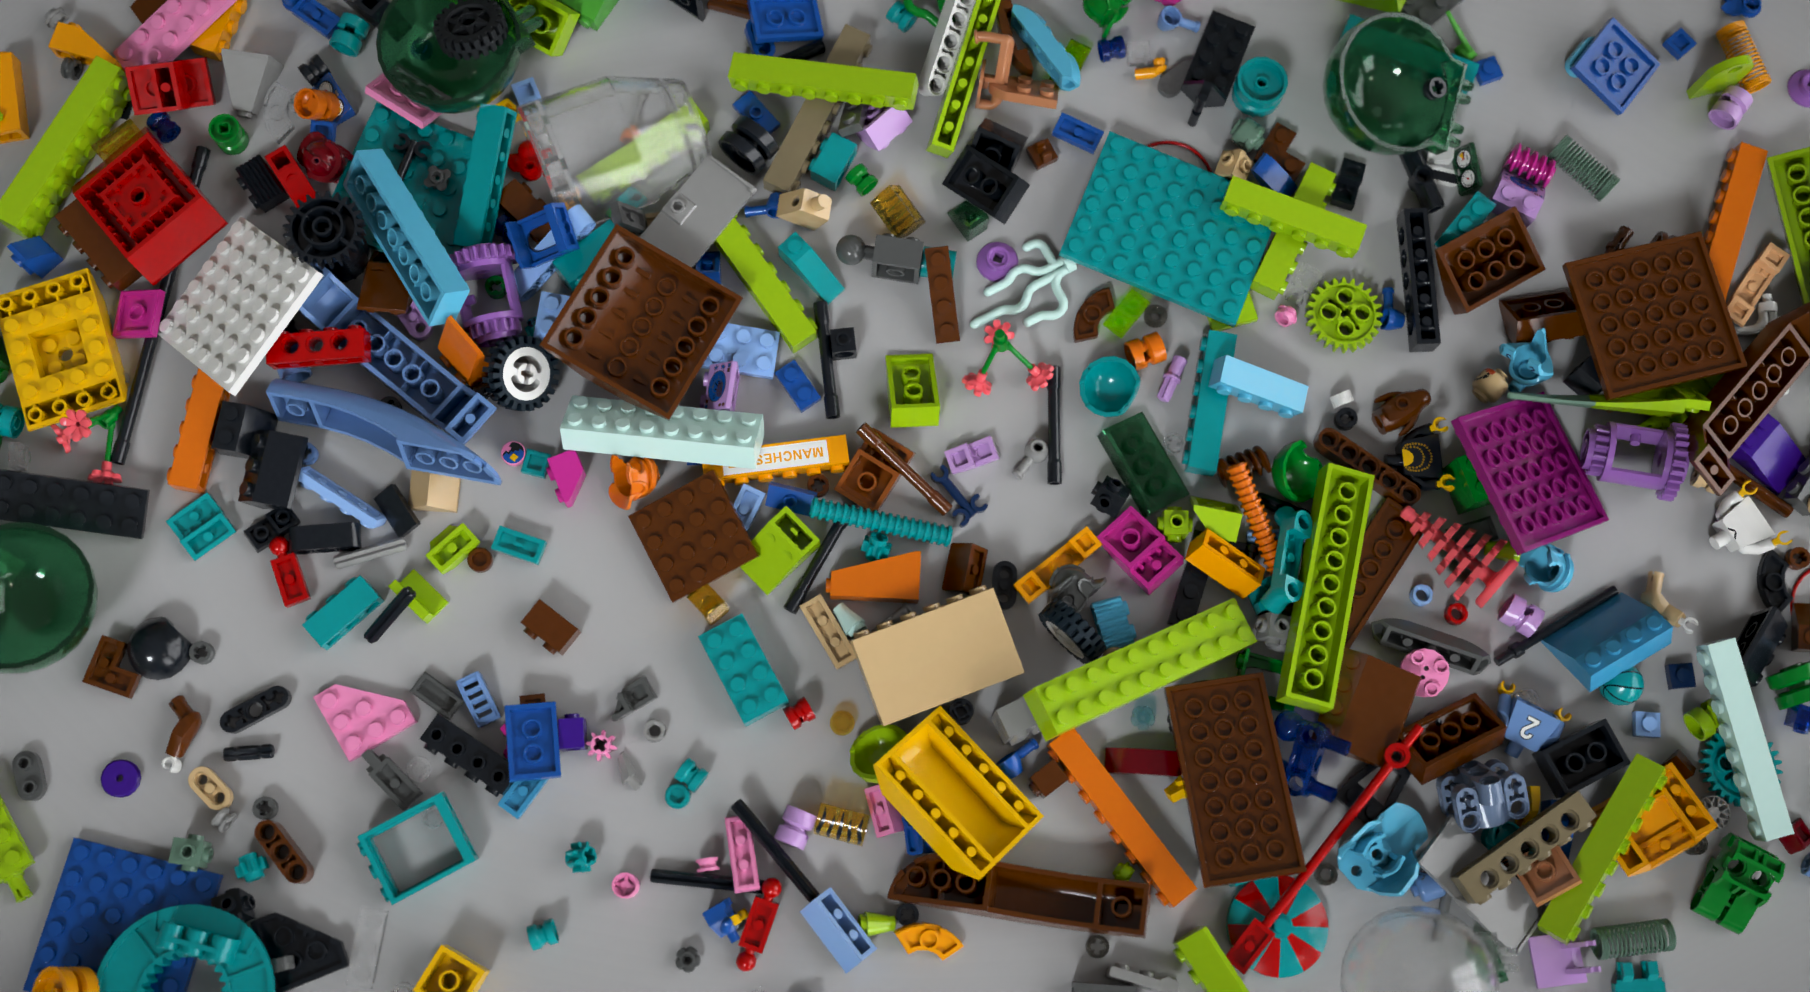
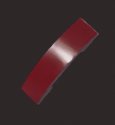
[1104,748,1181,777]

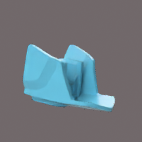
[1337,802,1428,897]

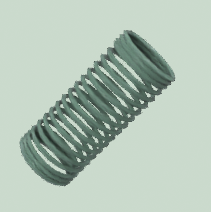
[1547,135,1620,202]
[1590,918,1677,960]

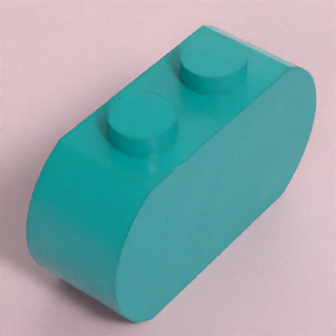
[1434,191,1497,247]

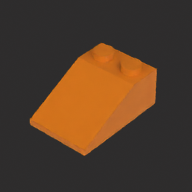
[438,315,489,388]

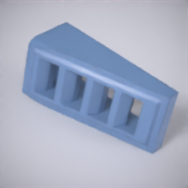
[456,671,502,728]

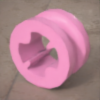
[696,857,719,873]

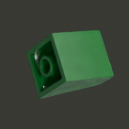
[1443,455,1491,515]

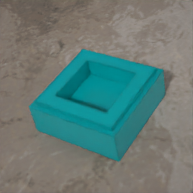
[521,448,552,479]

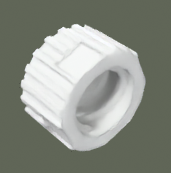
[1330,390,1354,408]

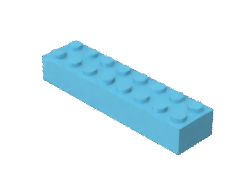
[343,149,470,326]

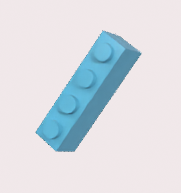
[1208,355,1309,418]

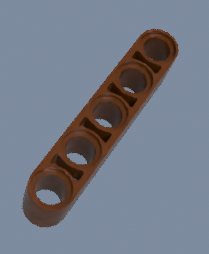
[1313,428,1421,507]

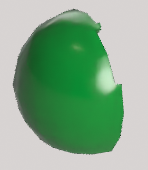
[1271,440,1322,502]

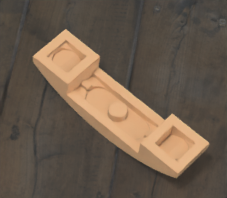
[1726,242,1790,328]

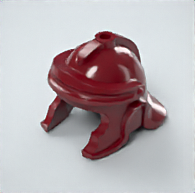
[297,132,353,184]

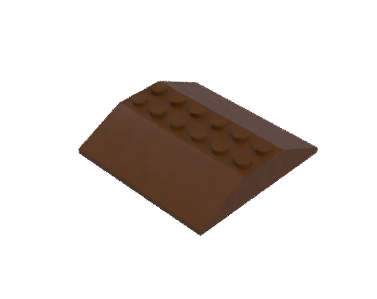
[540,224,743,420]

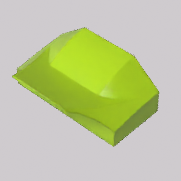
[425,523,480,575]

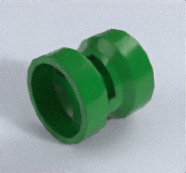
[846,163,878,196]

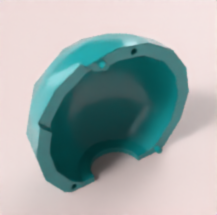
[1079,356,1140,417]

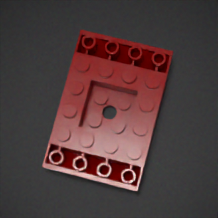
[72,126,228,286]

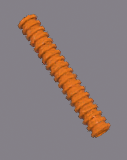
[1226,461,1278,577]

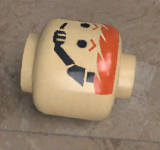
[1472,368,1509,404]

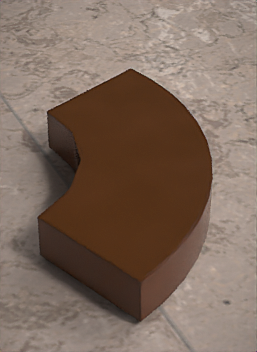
[1073,287,1115,343]

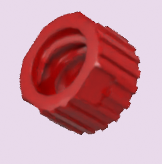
[1443,602,1468,626]

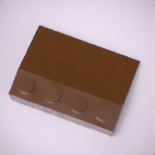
[1434,206,1546,315]
[1311,648,1421,768]

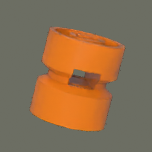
[294,88,340,121]
[1124,331,1167,371]

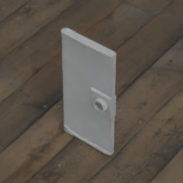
[640,154,757,268]
[1417,815,1547,957]

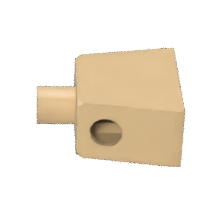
[776,188,832,231]

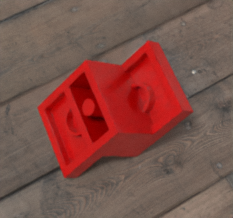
[124,57,216,115]

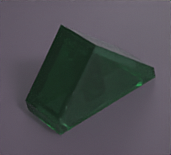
[947,200,989,242]

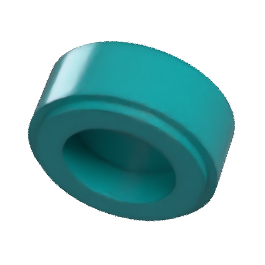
[665,783,691,809]

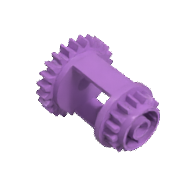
[448,243,524,348]
[1580,421,1690,502]

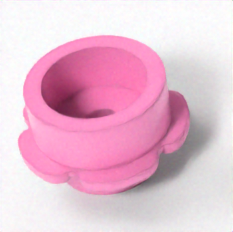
[1275,305,1297,327]

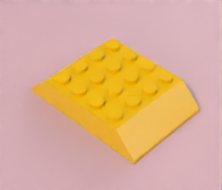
[873,706,1044,880]

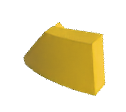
[1514,786,1540,827]

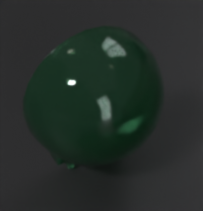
[376,0,543,114]
[1323,12,1474,155]
[0,522,98,674]

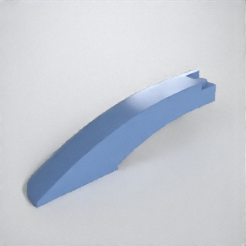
[266,379,502,485]

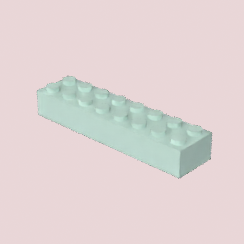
[560,395,764,469]

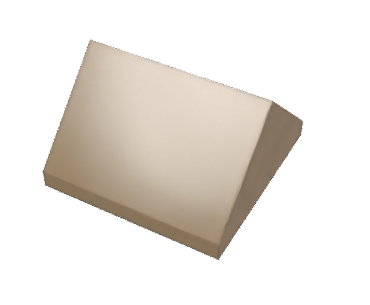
[408,470,461,513]

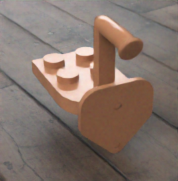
[974,30,1059,110]

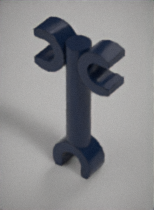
[930,465,988,528]

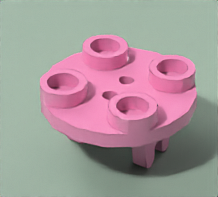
[1399,648,1450,697]

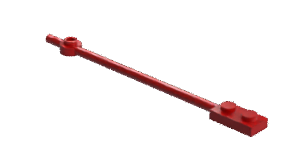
[1226,723,1424,975]

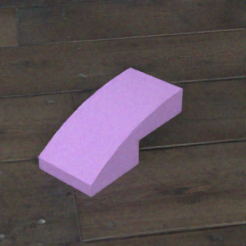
[944,436,1000,475]

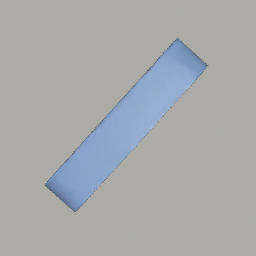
[514,204,596,302]

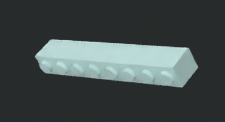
[1696,638,1794,841]

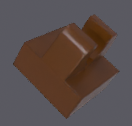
[1026,138,1058,170]

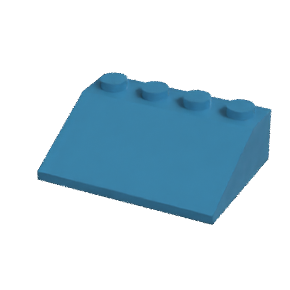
[1541,592,1673,692]

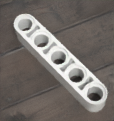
[918,0,975,97]

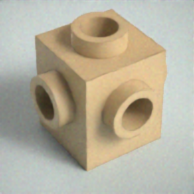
[1214,148,1254,181]

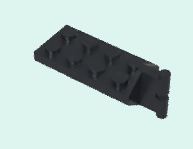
[1181,11,1255,127]

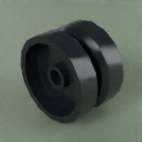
[718,115,779,175]

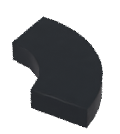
[1757,550,1793,612]

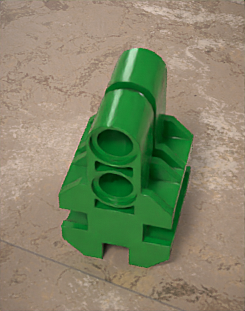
[1690,832,1785,935]

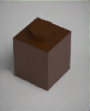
[1028,759,1069,799]

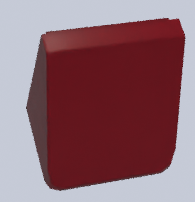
[1778,818,1810,854]

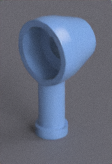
[1157,6,1201,33]

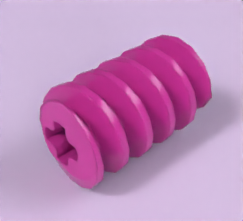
[1502,143,1556,189]

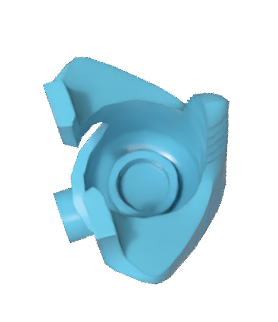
[1499,328,1553,393]

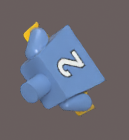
[1497,680,1572,759]

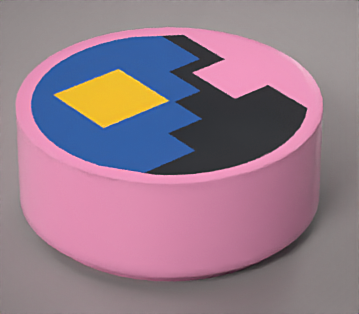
[501,441,526,467]

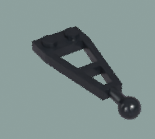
[1334,712,1442,824]

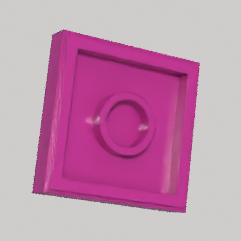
[112,289,166,339]

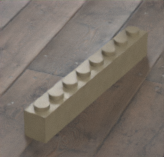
[763,24,873,193]

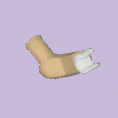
[1641,571,1698,634]

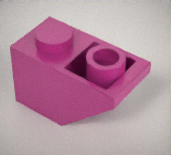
[546,450,586,508]

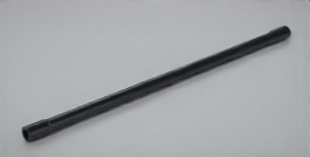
[110,146,211,465]

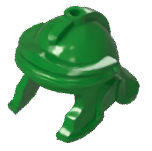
[1083,0,1132,39]

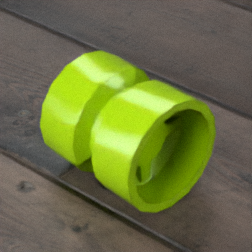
[1683,698,1719,741]

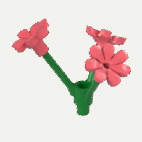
[962,319,1054,397]
[50,405,123,485]

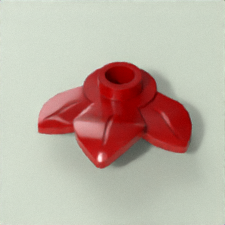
[507,140,552,181]

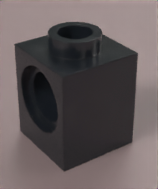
[830,327,856,361]

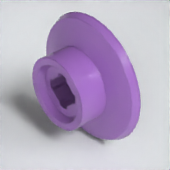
[1787,70,1810,108]
[976,242,1018,282]

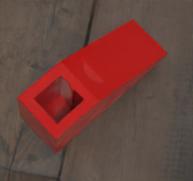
[264,145,316,209]

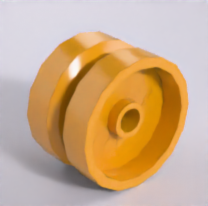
[32,966,100,992]

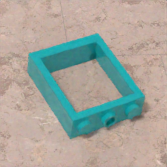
[357,791,479,905]

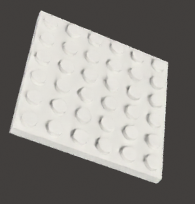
[158,216,324,396]

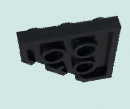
[250,912,351,992]

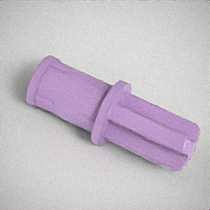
[1157,355,1188,402]

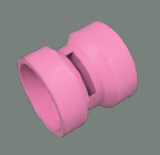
[612,872,640,899]

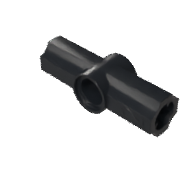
[1398,143,1445,214]

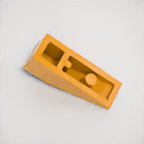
[48,22,125,72]

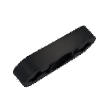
[220,686,292,734]

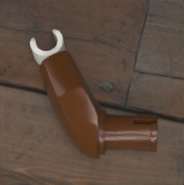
[161,695,202,773]

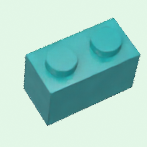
[809,132,857,192]

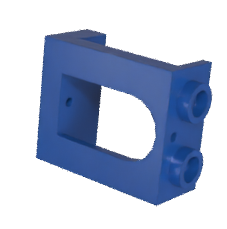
[505,203,580,269]

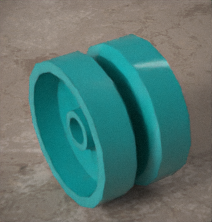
[1231,57,1288,117]

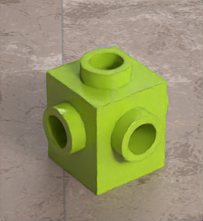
[1156,506,1193,543]

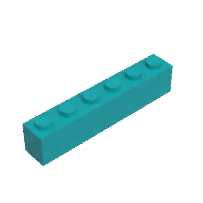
[453,103,517,248]
[1182,329,1237,477]

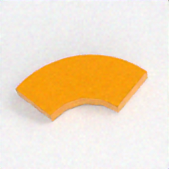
[893,922,963,960]

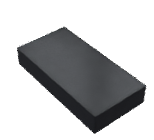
[374,484,421,538]

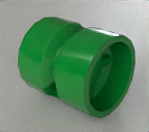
[208,114,249,155]

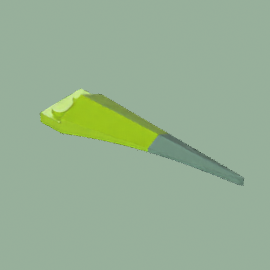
[1507,386,1711,417]

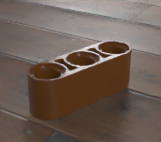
[254,820,314,884]

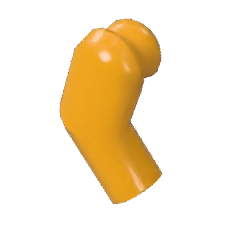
[1135,57,1167,80]

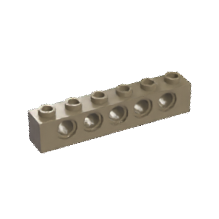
[1450,791,1597,905]

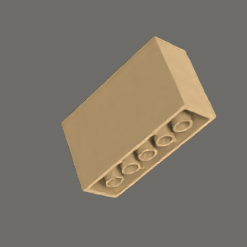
[849,585,1025,726]

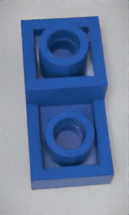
[1250,153,1297,196]

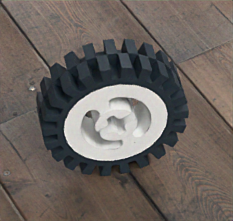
[482,335,560,412]

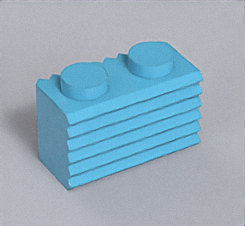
[1090,596,1137,650]

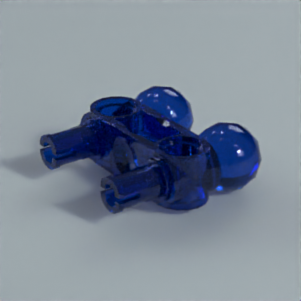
[1274,710,1352,803]

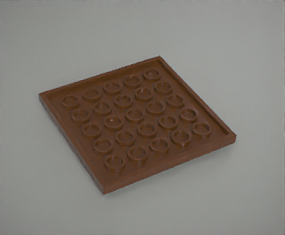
[1562,231,1747,401]

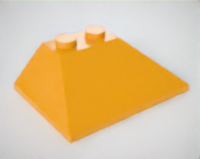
[1590,762,1718,877]

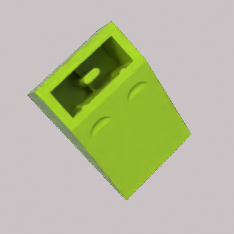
[740,506,821,596]

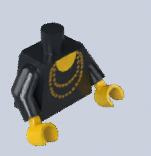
[1383,417,1455,491]

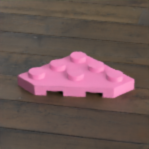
[313,684,417,762]

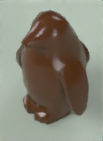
[1371,389,1431,436]

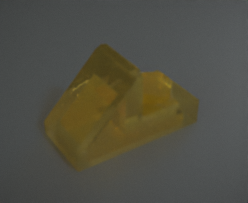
[687,584,730,625]

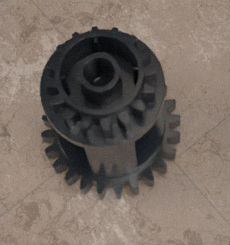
[283,191,370,283]

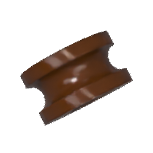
[807,474,829,498]
[1784,547,1810,570]

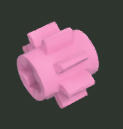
[585,730,618,762]

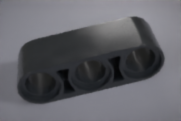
[289,522,362,554]

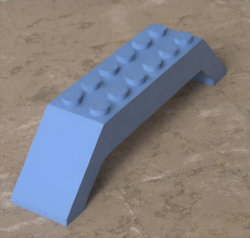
[298,262,497,445]

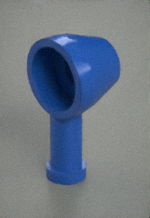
[744,192,782,218]
[1379,287,1405,330]
[996,738,1039,779]

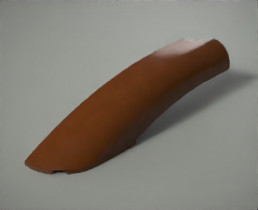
[887,853,1151,938]

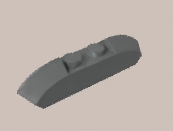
[1371,618,1491,675]

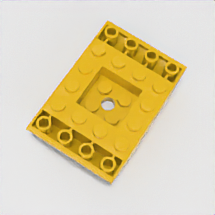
[0,268,128,432]

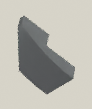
[612,676,658,722]

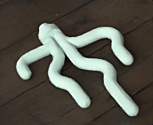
[970,239,1077,329]

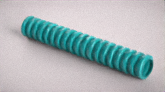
[809,497,953,547]

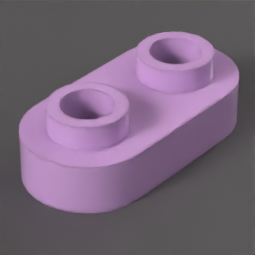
[397,301,433,340]

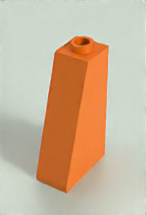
[826,551,921,604]

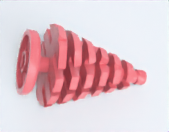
[1400,505,1519,608]

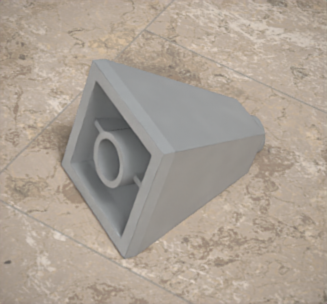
[221,48,284,119]

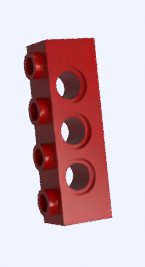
[266,325,371,370]

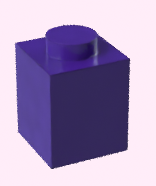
[558,713,588,752]

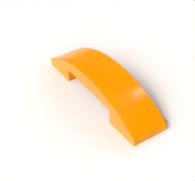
[1013,526,1103,604]

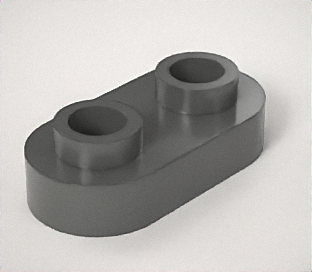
[12,751,47,801]

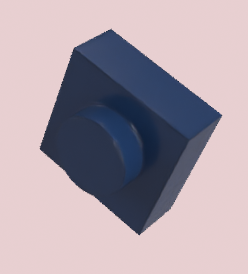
[1665,663,1696,690]

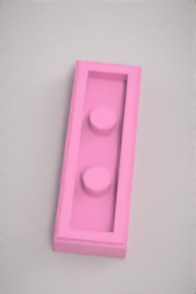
[725,816,760,894]

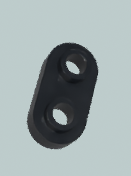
[992,561,1017,611]

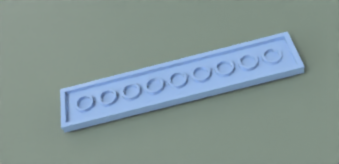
[533,291,780,380]

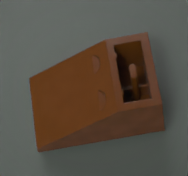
[357,251,413,315]

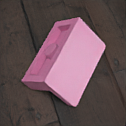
[864,784,904,838]

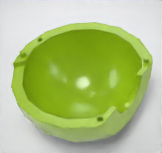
[849,724,906,784]

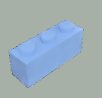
[800,887,877,973]

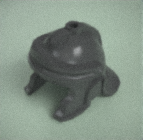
[1047,564,1107,613]

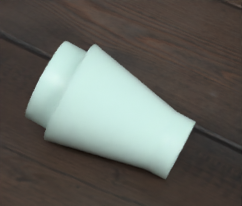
[832,603,867,639]

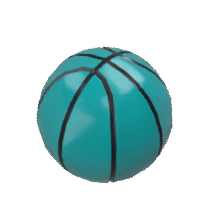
[1599,666,1644,705]

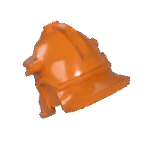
[608,455,660,510]

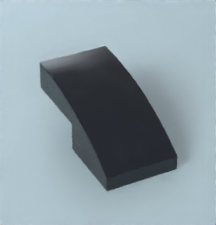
[1330,158,1366,211]

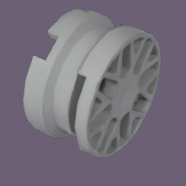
[1699,795,1731,831]

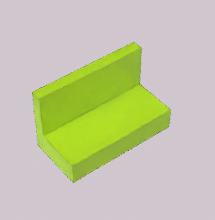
[388,569,449,624]

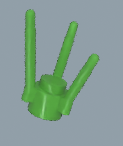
[1425,10,1477,61]

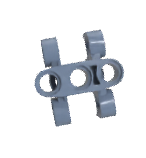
[1436,759,1530,833]

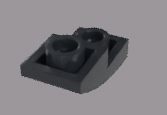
[244,509,301,553]

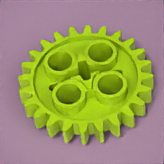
[1304,277,1383,353]

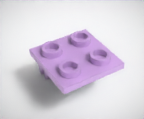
[1528,935,1601,989]

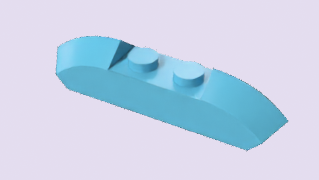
[1011,4,1081,91]

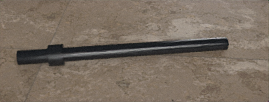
[1493,586,1618,666]

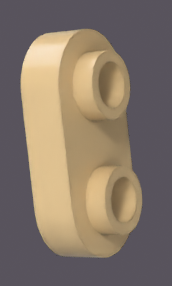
[188,767,234,811]

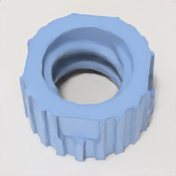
[1409,584,1433,607]

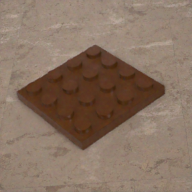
[628,470,759,603]

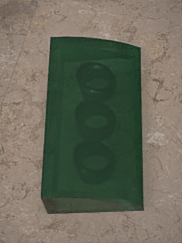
[1097,412,1190,519]

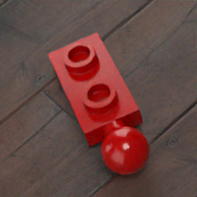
[269,536,311,608]

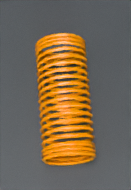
[1715,20,1772,94]

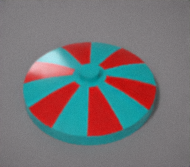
[1226,875,1328,978]

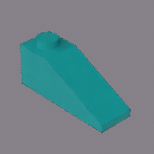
[778,232,845,305]

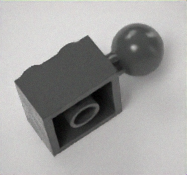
[836,233,924,284]

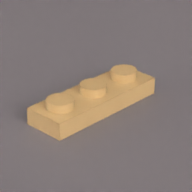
[799,594,856,670]

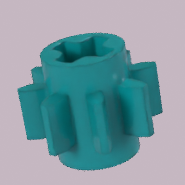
[860,532,892,561]
[565,841,597,873]
[234,852,269,883]

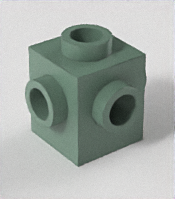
[168,834,213,872]

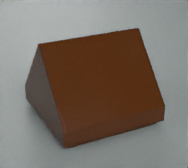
[1661,749,1696,780]

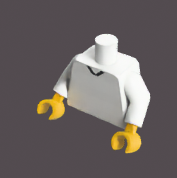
[1709,479,1793,555]

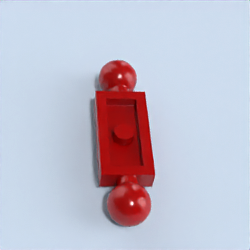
[736,878,782,972]

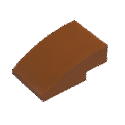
[834,428,916,511]

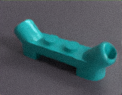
[1260,506,1313,614]

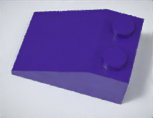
[1731,413,1806,496]

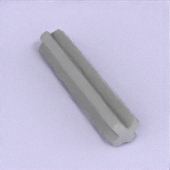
[333,537,407,569]

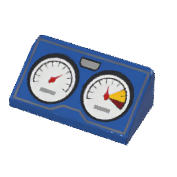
[312,72,356,126]

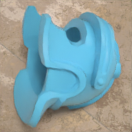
[1519,544,1574,592]

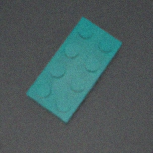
[698,613,790,727]

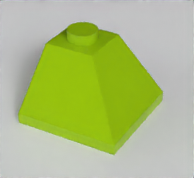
[1189,495,1243,543]

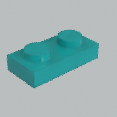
[491,526,547,565]

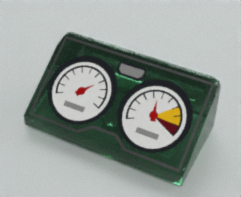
[1452,142,1484,196]

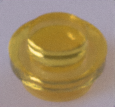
[830,711,855,736]

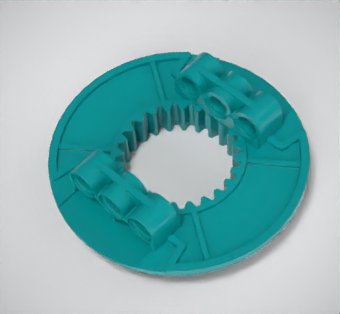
[96,904,275,992]

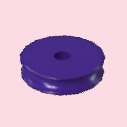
[100,759,141,798]

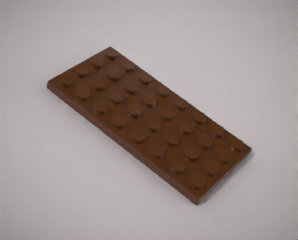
[1164,672,1307,888]

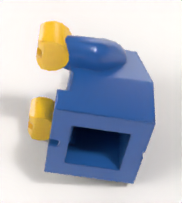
[702,897,749,943]

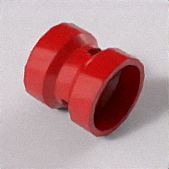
[783,697,816,730]

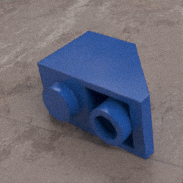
[7,236,64,278]

